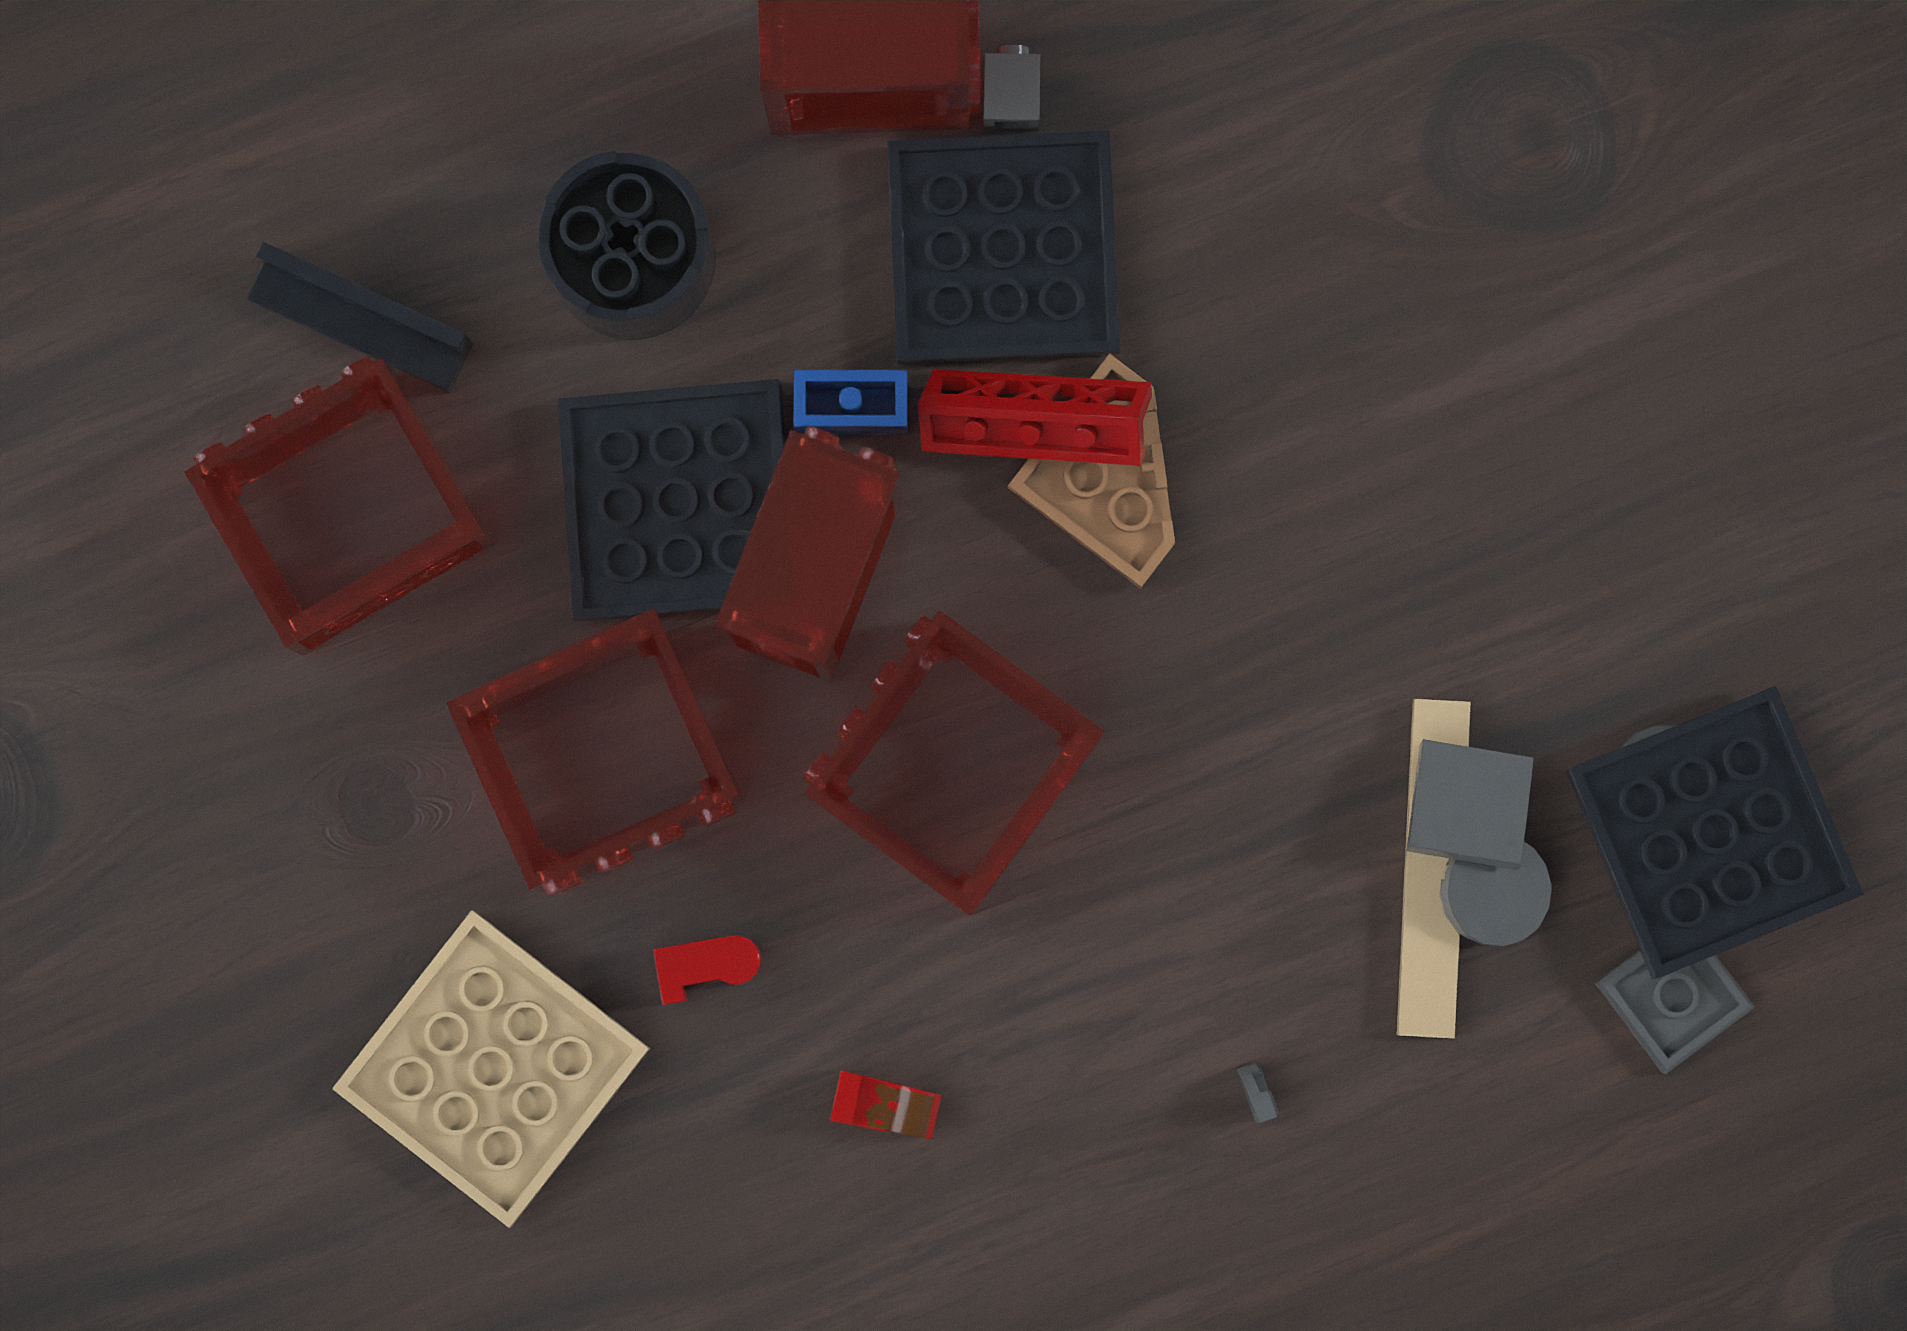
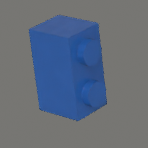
[794,370,908,435]

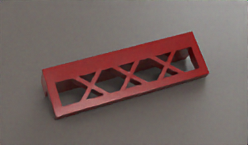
[917,369,1152,466]

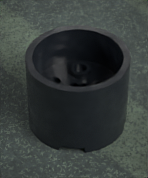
[537,151,716,340]

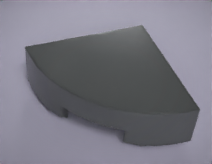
[1236,1062,1279,1123]

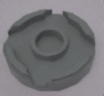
[1440,842,1552,947]

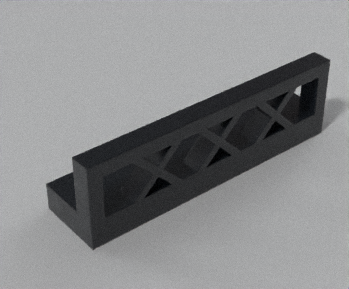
[246,241,473,393]

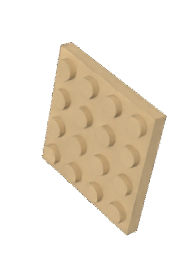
[332,910,650,1228]

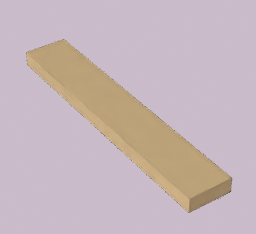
[1397,699,1471,1039]

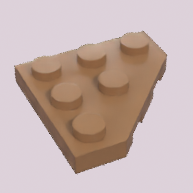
[1008,353,1175,589]

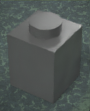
[984,45,1041,131]

